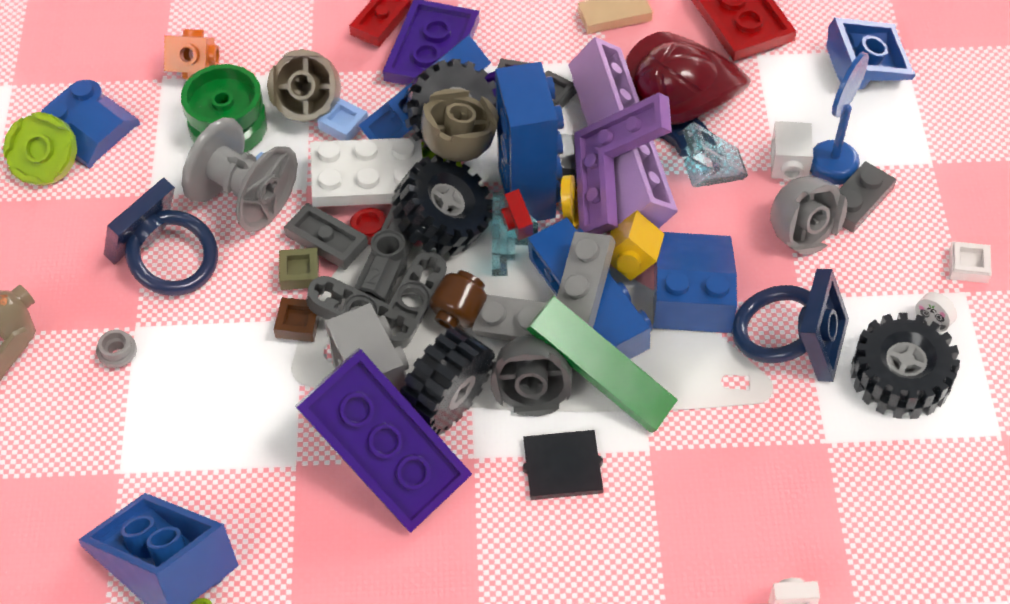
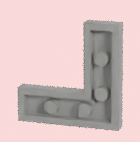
[472,231,616,341]

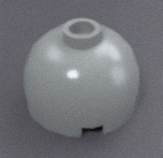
[770,176,847,255]

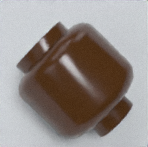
[430,270,487,329]

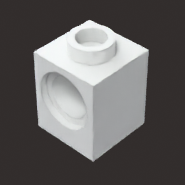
[770,121,813,180]

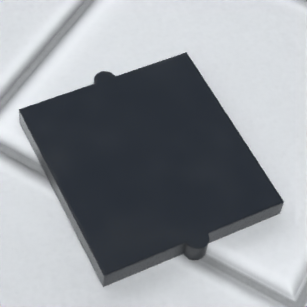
[523,430,604,500]

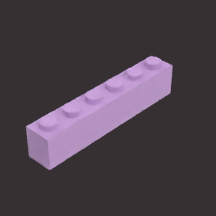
[568,37,678,229]

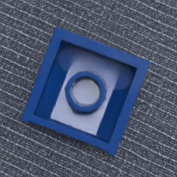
[826,17,916,90]
[41,79,140,169]

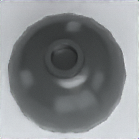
[491,335,573,417]

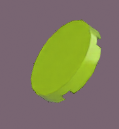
[3,112,77,186]

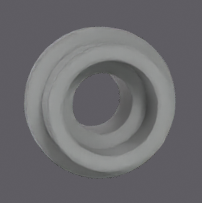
[96,329,137,368]

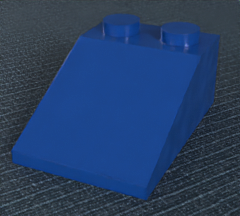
[653,232,737,333]
[78,493,239,604]

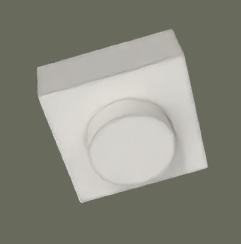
[768,577,820,604]

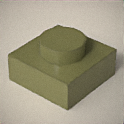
[279,248,319,290]

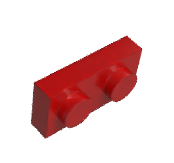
[349,0,413,47]

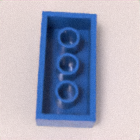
[495,62,564,222]

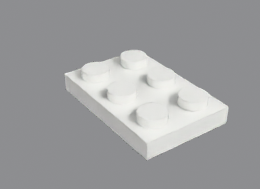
[310,138,422,207]

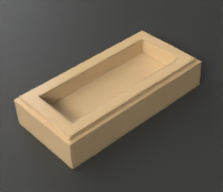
[577,0,653,34]

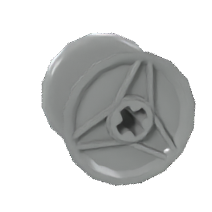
[181,117,298,232]

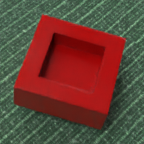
[500,189,533,241]

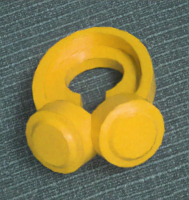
[561,175,579,229]

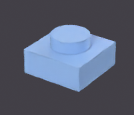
[317,98,368,140]

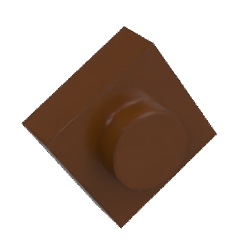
[273,297,320,342]

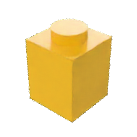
[610,210,664,281]

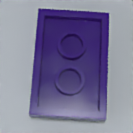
[383,0,480,85]

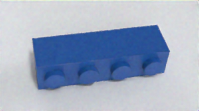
[527,218,653,359]

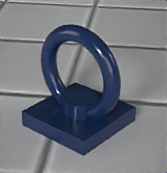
[103,177,218,296]
[732,268,849,382]

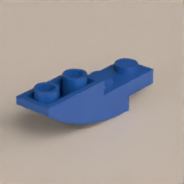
[358,35,491,139]

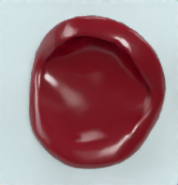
[625,31,751,125]

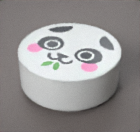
[915,292,957,332]

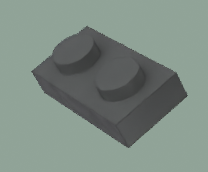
[839,161,897,233]
[284,202,368,270]

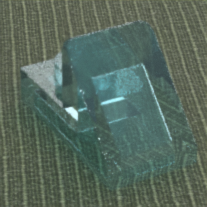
[683,122,748,187]
[492,192,538,276]

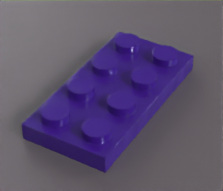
[294,348,472,533]

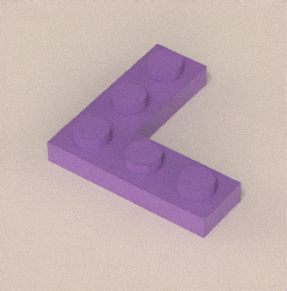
[574,93,672,234]

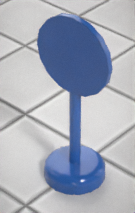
[810,52,869,185]

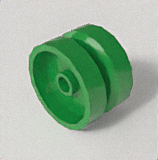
[181,64,267,152]

